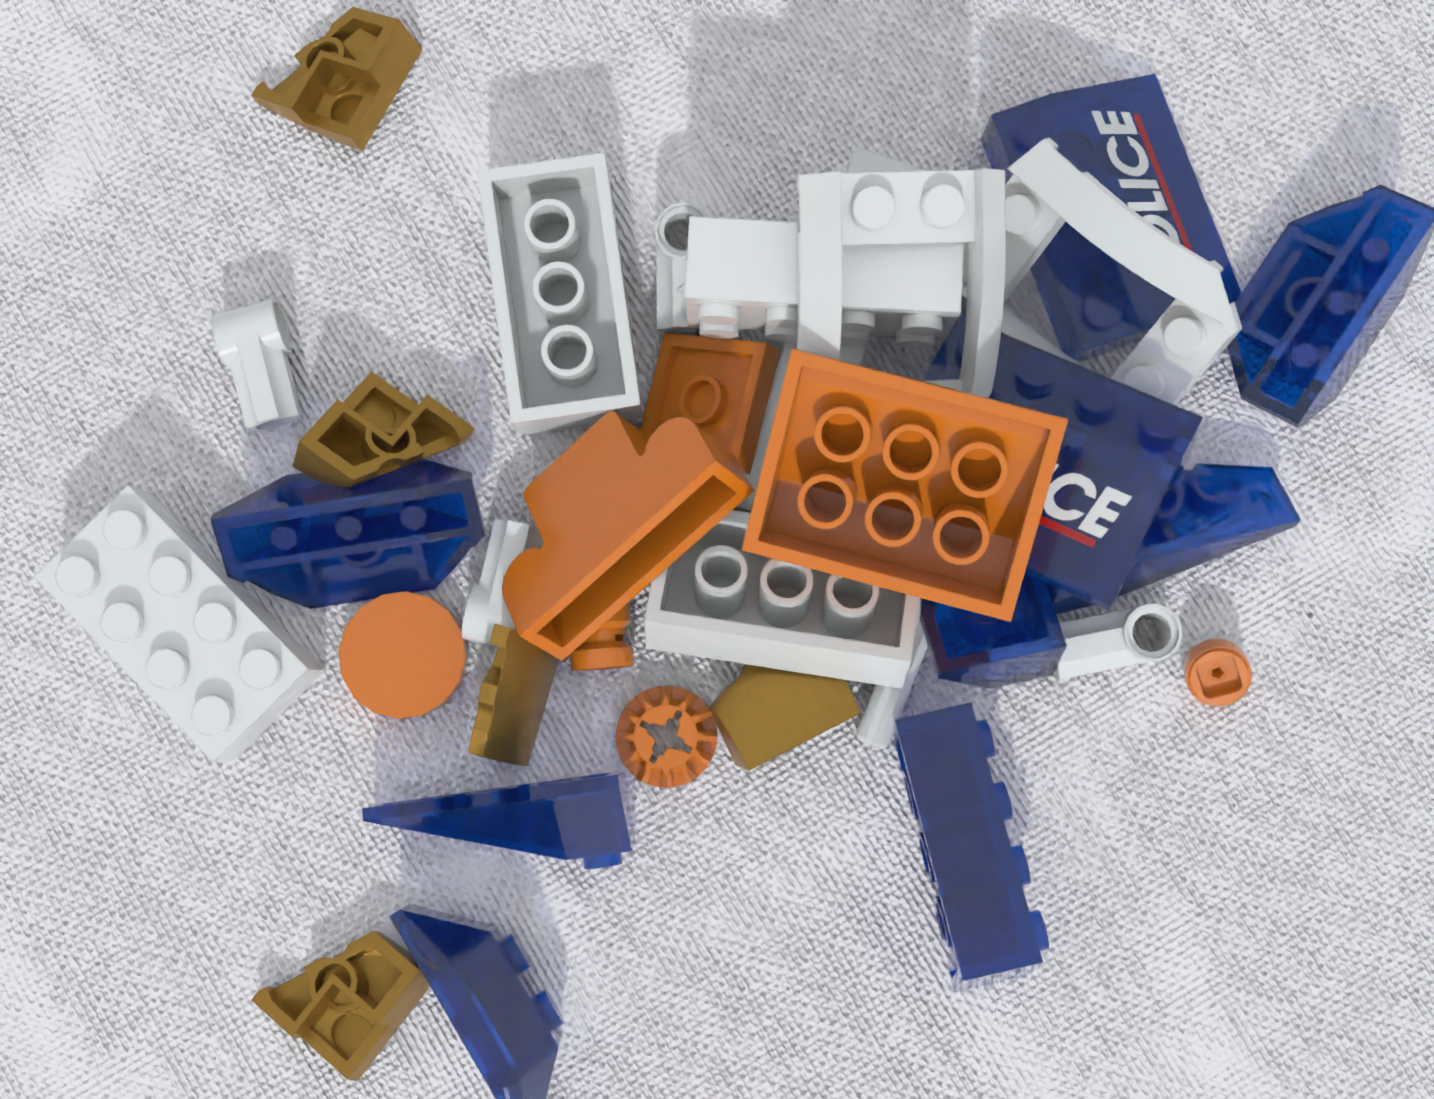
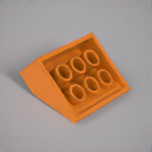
[742,348,1068,622]

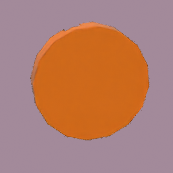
[338,591,469,719]

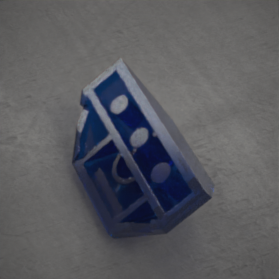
[1226,185,1434,428]
[210,459,485,609]
[389,904,565,1099]

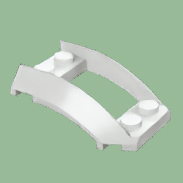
[961,138,1242,425]
[796,168,1006,398]

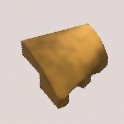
[251,7,423,151]
[292,371,475,487]
[468,624,559,766]
[709,664,861,771]
[252,930,438,1081]

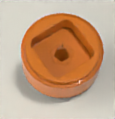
[1183,639,1252,706]

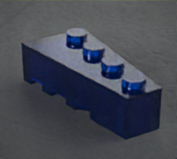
[893,702,1049,993]

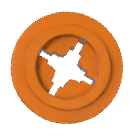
[615,685,717,788]

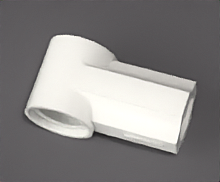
[654,202,707,334]
[211,298,303,432]
[462,518,543,647]
[1044,604,1182,680]

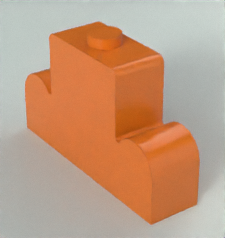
[502,411,755,661]

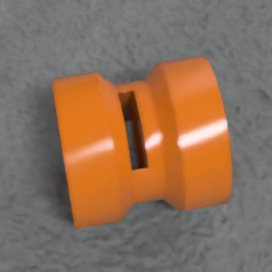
[570,602,634,671]

